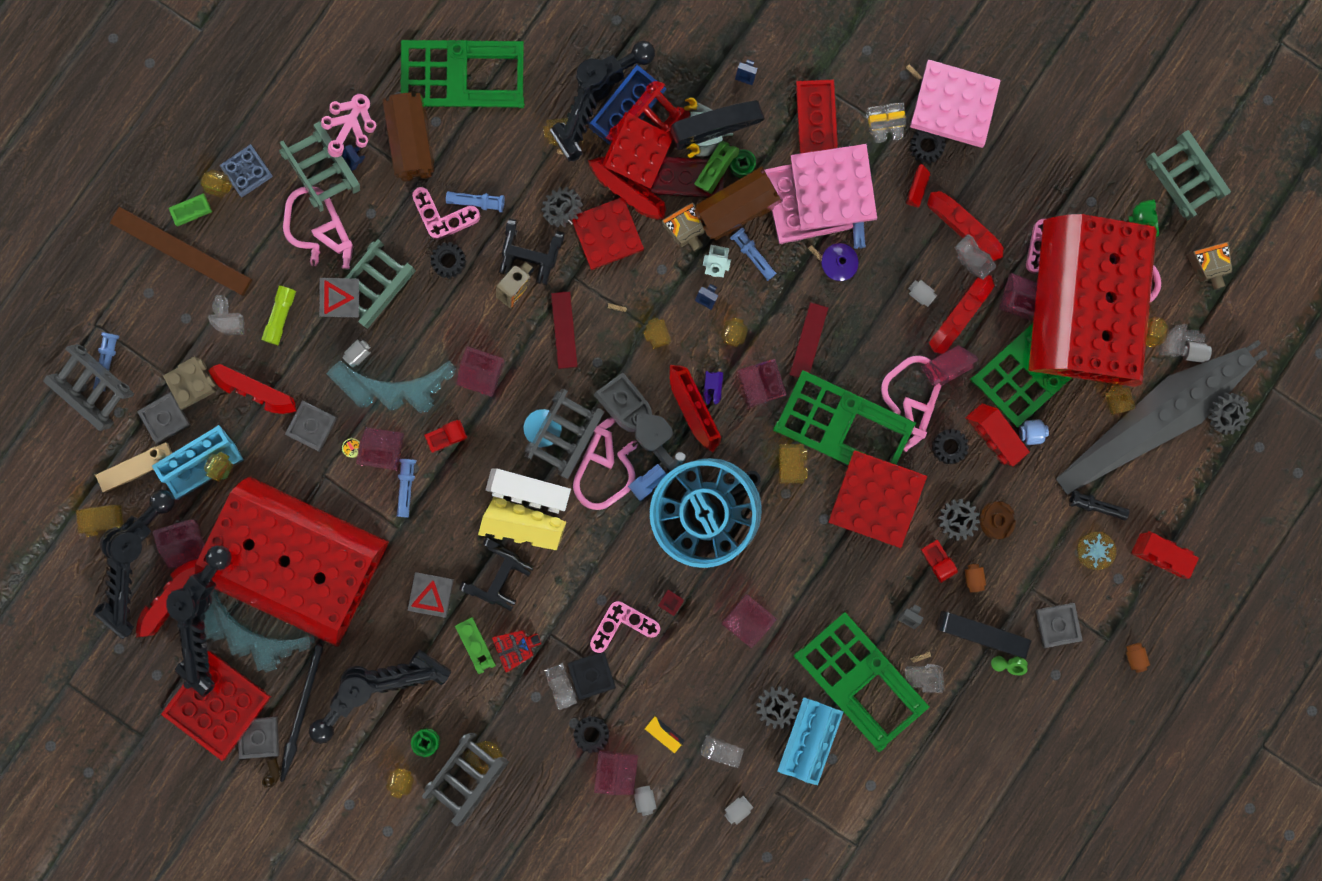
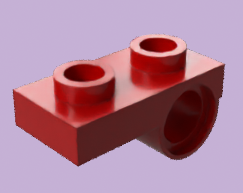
[424,420,468,453]
[920,540,958,583]

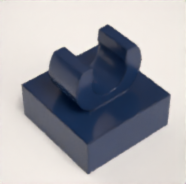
[735,59,758,85]
[342,145,365,171]
[695,284,718,310]

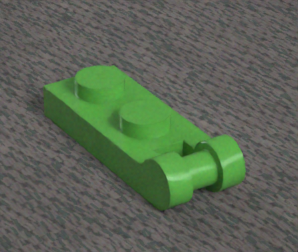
[694,141,739,194]
[455,617,497,674]

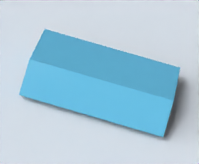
[152,425,244,500]
[777,698,844,785]

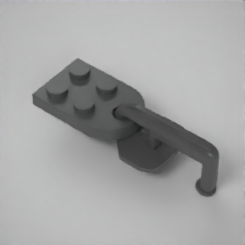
[594,373,686,471]

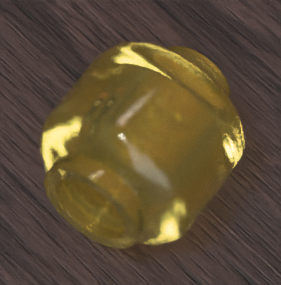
[201,170,232,197]
[721,317,748,347]
[1146,317,1169,347]
[203,451,233,482]
[386,768,414,799]

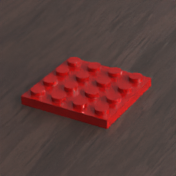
[828,450,927,548]
[161,651,271,761]

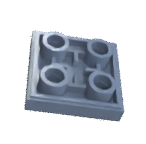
[219,144,273,197]

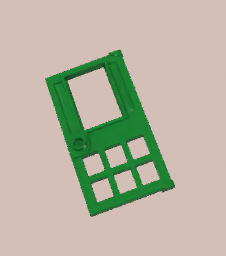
[401,40,525,108]
[970,323,1072,428]
[773,370,916,465]
[793,612,930,752]

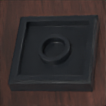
[567,651,616,700]

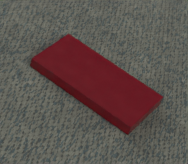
[647,157,724,198]

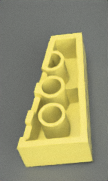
[478,497,566,550]

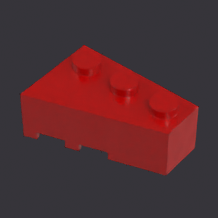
[965,403,1030,467]
[1131,531,1199,579]

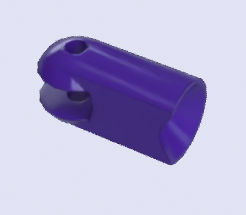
[703,371,724,405]

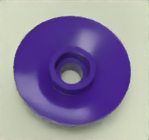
[821,243,859,281]

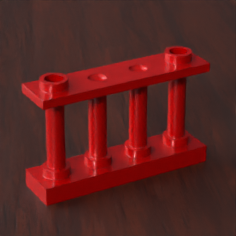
[606,81,691,142]

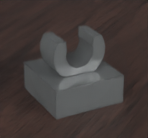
[898,604,923,629]

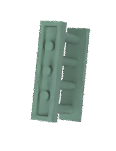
[279,121,360,212]
[1145,130,1231,221]
[346,239,416,329]

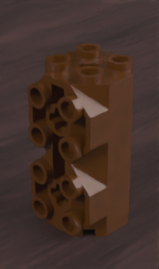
[382,93,435,181]
[694,167,782,240]

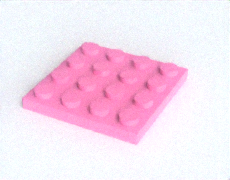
[910,60,1000,148]
[791,144,877,231]
[765,164,853,244]

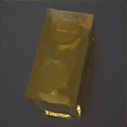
[779,444,808,484]
[76,505,123,537]

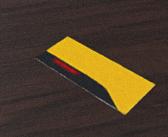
[645,717,685,753]

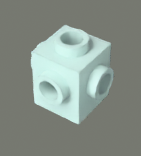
[703,245,731,278]

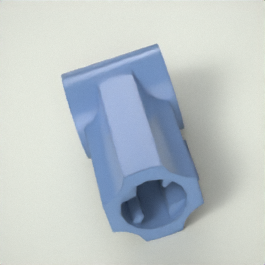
[628,464,667,501]

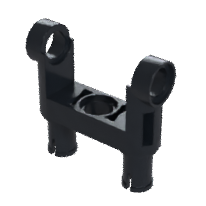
[499,218,565,285]
[459,537,534,612]

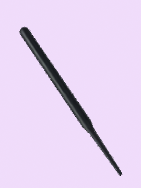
[280,643,323,782]

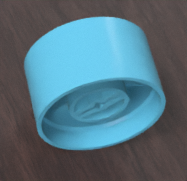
[650,458,762,568]

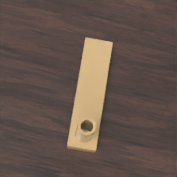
[95,442,172,493]

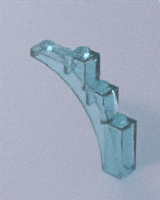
[326,361,456,413]
[203,589,315,673]

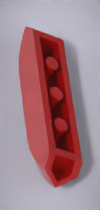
[588,156,666,219]
[927,191,1004,262]
[929,275,994,354]
[208,364,296,414]
[670,365,721,452]
[136,559,198,637]

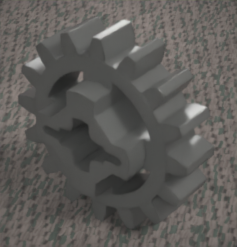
[541,187,583,228]
[1208,393,1250,435]
[937,499,980,541]
[756,686,798,729]

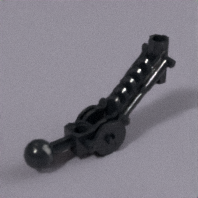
[550,41,655,162]
[93,490,175,639]
[166,545,232,697]
[309,649,451,744]

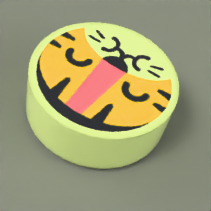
[342,438,362,458]

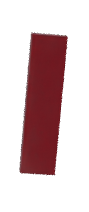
[551,292,578,369]
[789,302,828,378]

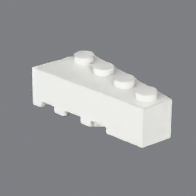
[485,469,571,514]

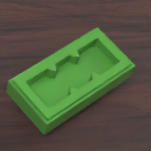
[169,193,212,227]

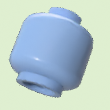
[1019,419,1049,445]

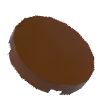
[980,501,1016,539]

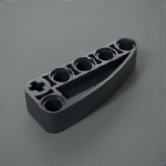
[671,100,765,150]
[936,611,1032,659]

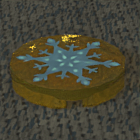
[1077,532,1116,570]

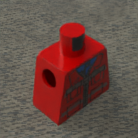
[492,630,542,672]

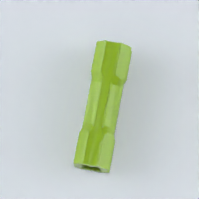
[261,286,296,345]

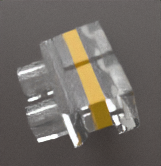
[865,103,906,143]

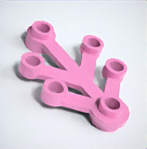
[321,94,376,157]

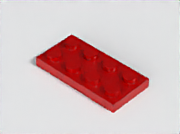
[796,80,838,154]

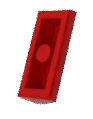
[906,164,930,208]

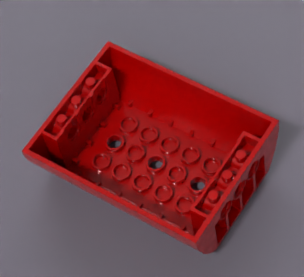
[1029,214,1157,387]
[195,477,389,647]

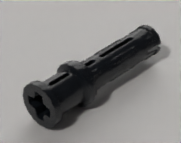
[1069,490,1130,521]

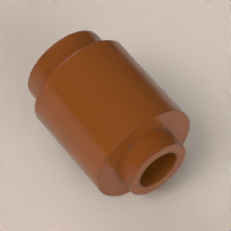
[964,564,986,592]
[1126,643,1150,673]

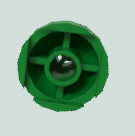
[1129,199,1159,237]

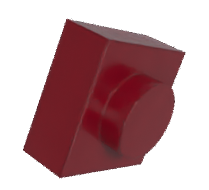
[658,590,684,616]

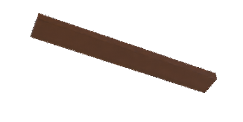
[110,207,252,296]

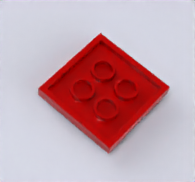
[602,112,673,189]
[572,197,644,270]

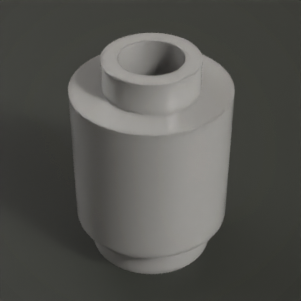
[908,280,937,307]
[342,339,371,367]
[1180,341,1212,363]
[634,785,657,816]
[724,796,753,825]

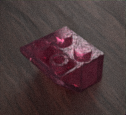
[999,273,1037,321]
[922,345,979,386]
[456,346,505,397]
[737,359,787,409]
[356,427,404,471]
[153,520,204,568]
[721,594,777,648]
[594,750,638,795]

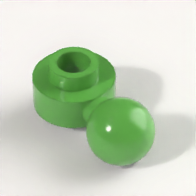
[991,656,1028,675]

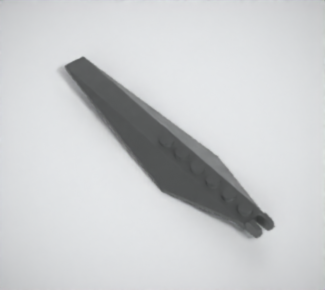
[1056,340,1268,494]

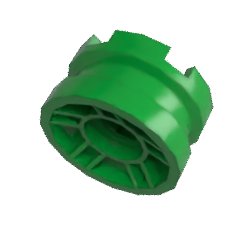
[729,149,756,179]
[411,728,440,757]

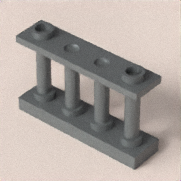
[43,344,134,431]
[524,389,605,479]
[422,733,509,826]

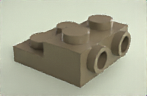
[163,356,216,410]

